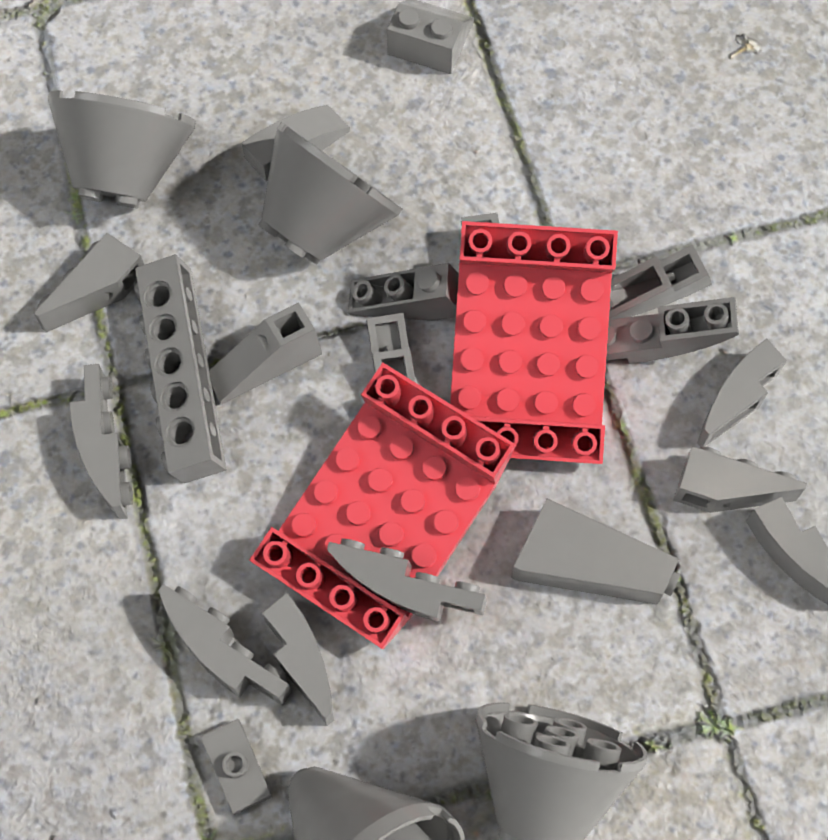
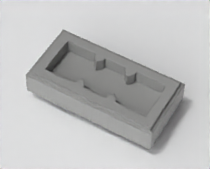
[200,719,273,815]

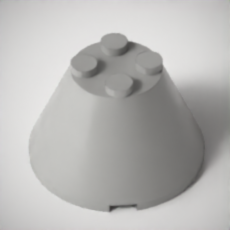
[48,90,196,208]
[258,122,403,265]
[476,702,648,840]

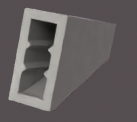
[511,498,681,604]

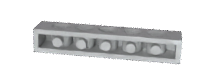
[134,254,227,483]

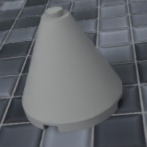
[287,766,465,840]

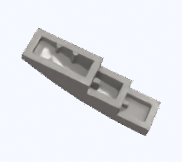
[366,313,416,383]

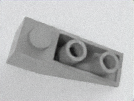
[34,233,144,332]
[348,263,459,321]
[209,302,322,405]
[673,446,807,513]

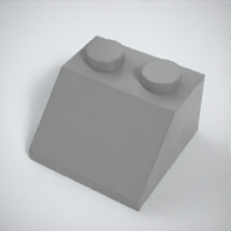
[387,0,474,74]

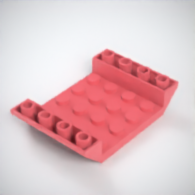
[450,221,618,464]
[249,362,516,649]

